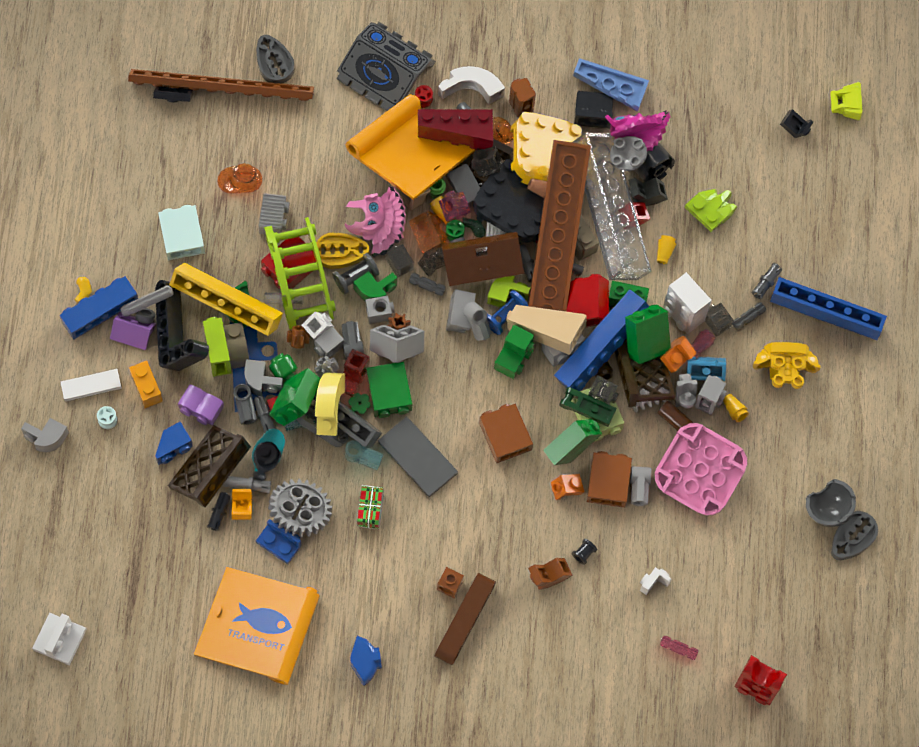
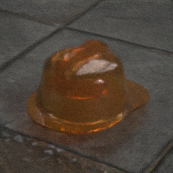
[217,163,263,194]

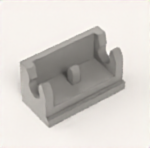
[446,289,476,333]

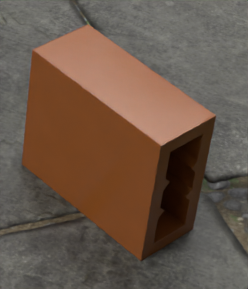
[479,404,533,464]
[586,451,632,508]

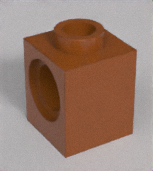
[437,567,464,599]

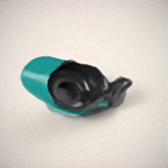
[252,429,285,481]

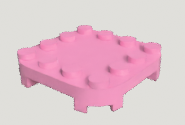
[655,423,747,515]

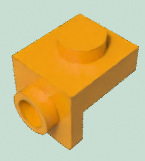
[232,489,252,520]

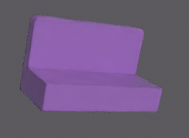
[110,312,156,350]

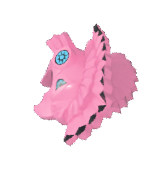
[344,186,406,257]

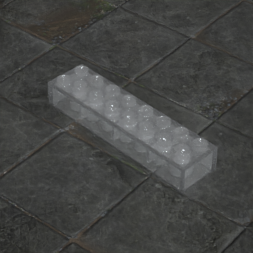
[572,133,652,280]

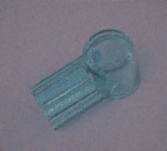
[344,440,384,470]

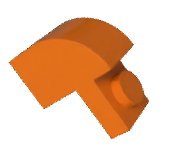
[660,336,696,373]

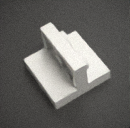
[32,613,87,665]

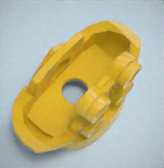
[753,342,821,389]

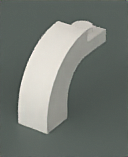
[438,66,505,104]

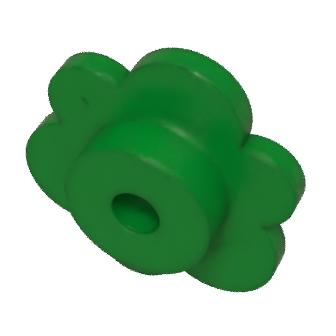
[348,393,371,414]

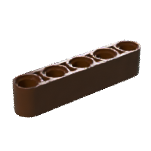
[434,573,496,665]

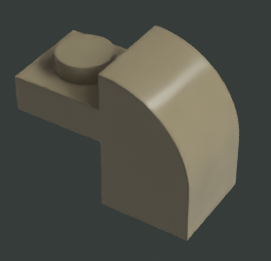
[223,322,249,369]

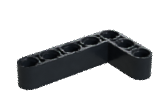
[155,280,209,371]

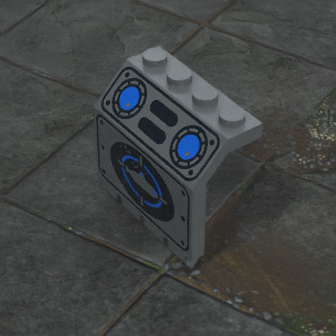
[337,21,436,111]

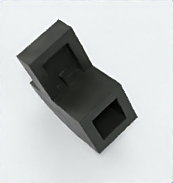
[628,178,668,206]

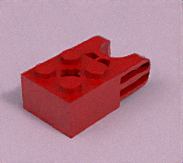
[734,655,787,705]

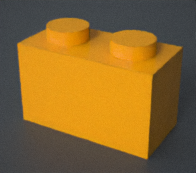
[129,360,163,408]

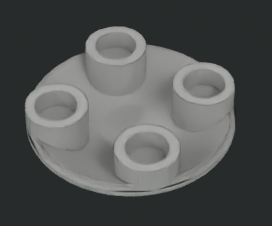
[610,136,647,171]

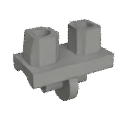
[675,374,697,408]

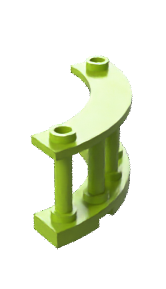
[264,217,336,330]

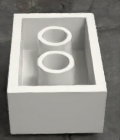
[663,272,712,335]

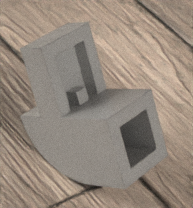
[244,359,283,396]
[21,418,69,452]

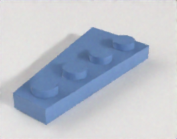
[573,58,649,112]

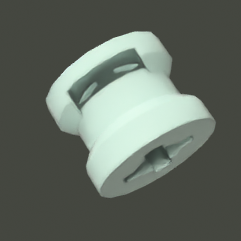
[97,406,117,429]

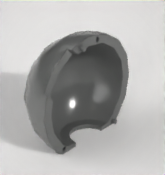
[806,479,856,527]

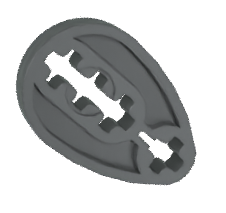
[256,35,295,83]
[831,511,878,561]

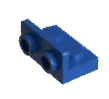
[256,519,301,564]

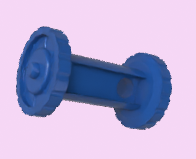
[487,290,528,335]

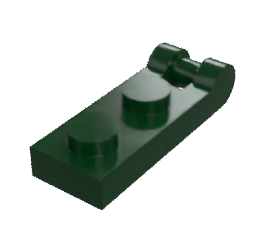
[559,387,617,427]

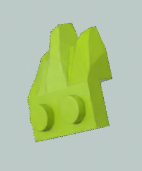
[684,189,737,232]

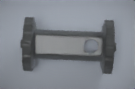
[332,253,380,295]

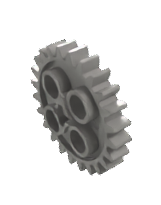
[268,479,332,537]

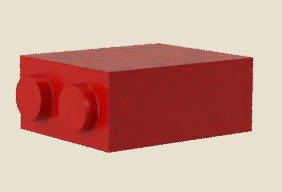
[261,237,316,290]
[566,274,609,328]

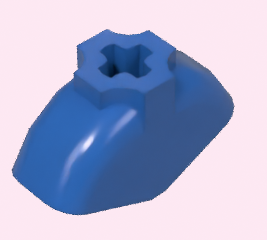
[350,635,382,686]

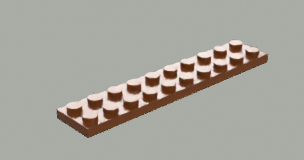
[528,140,591,312]

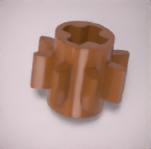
[387,313,411,330]
[287,325,310,349]

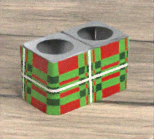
[357,485,384,529]

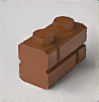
[509,78,536,118]

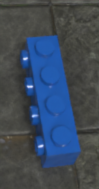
[60,276,138,340]

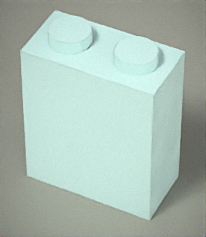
[158,205,205,260]

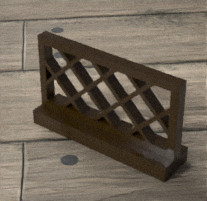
[614,341,675,407]
[168,425,251,508]

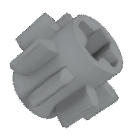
[315,356,339,378]

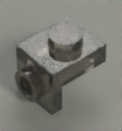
[418,246,445,277]

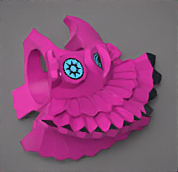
[605,110,671,151]

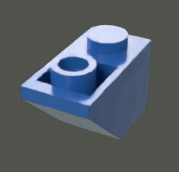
[155,421,193,465]

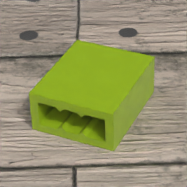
[203,317,232,377]

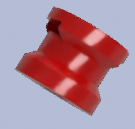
[415,85,433,108]

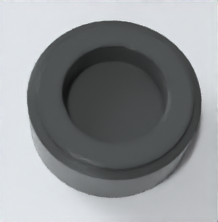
[135,308,156,324]

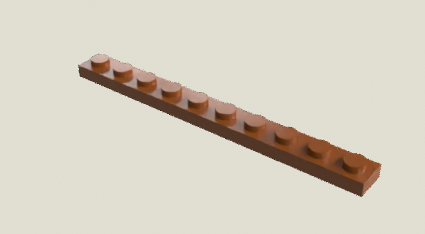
[128,69,314,101]

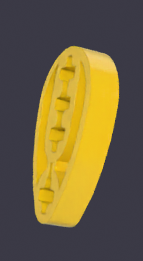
[316,233,370,269]

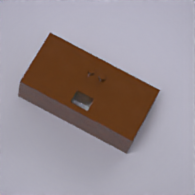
[443,232,524,286]

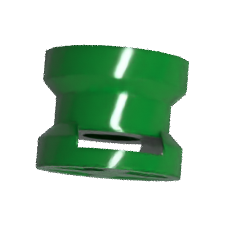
[446,220,465,242]

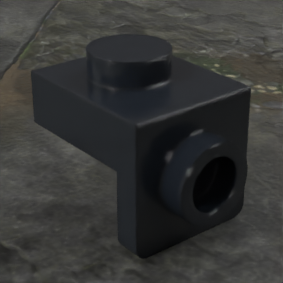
[780,109,813,138]

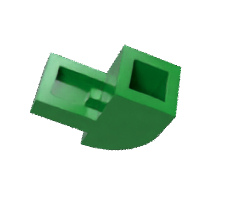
[353,271,398,302]

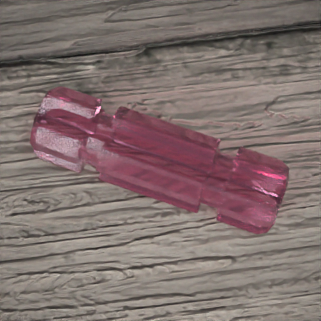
[660,635,699,660]

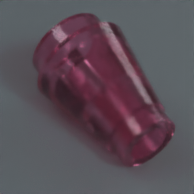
[691,329,716,357]

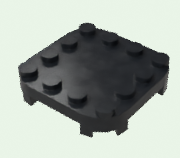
[473,159,544,244]

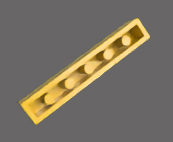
[169,263,283,336]

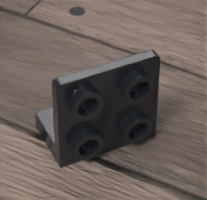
[574,91,613,129]

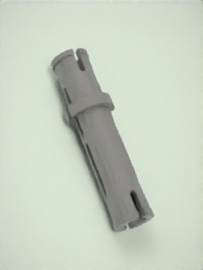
[221,476,271,493]

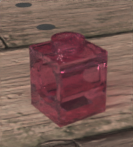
[439,191,471,222]

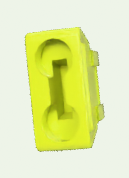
[830,82,863,120]

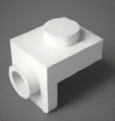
[640,567,671,595]

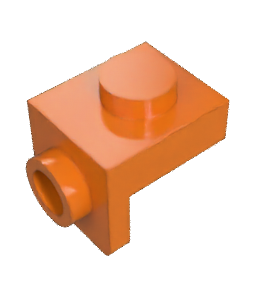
[551,474,585,500]

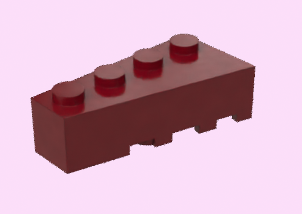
[418,109,493,153]

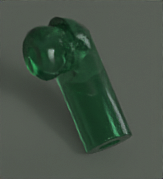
[462,217,486,238]

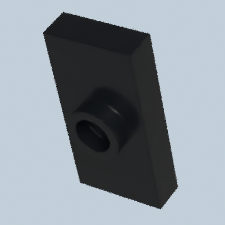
[153,86,193,103]

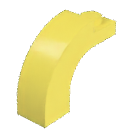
[315,373,345,436]

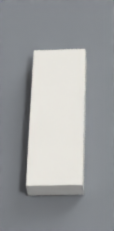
[61,369,122,401]

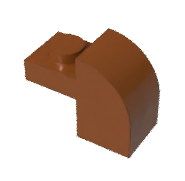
[528,558,573,590]

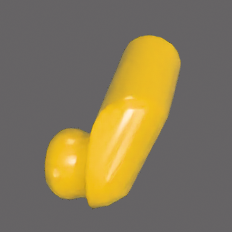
[74,277,92,303]

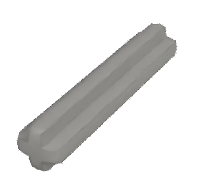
[121,285,173,317]

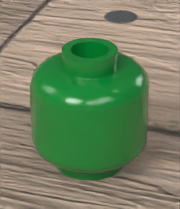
[269,353,298,381]

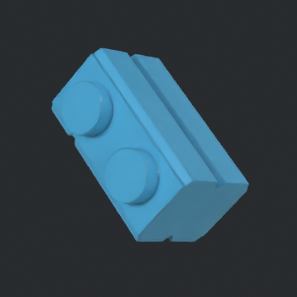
[687,357,726,381]

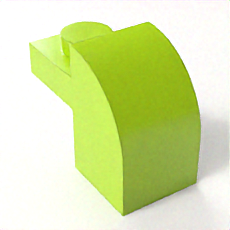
[487,276,531,308]

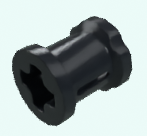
[572,539,598,565]

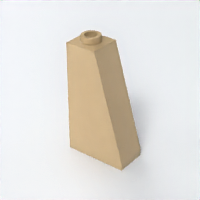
[506,305,587,355]

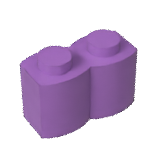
[178,384,224,425]

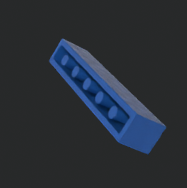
[770,277,887,340]
[554,290,649,391]

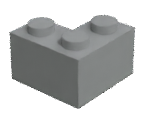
[370,325,425,363]

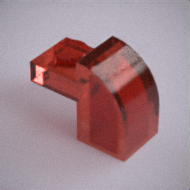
[343,349,370,397]

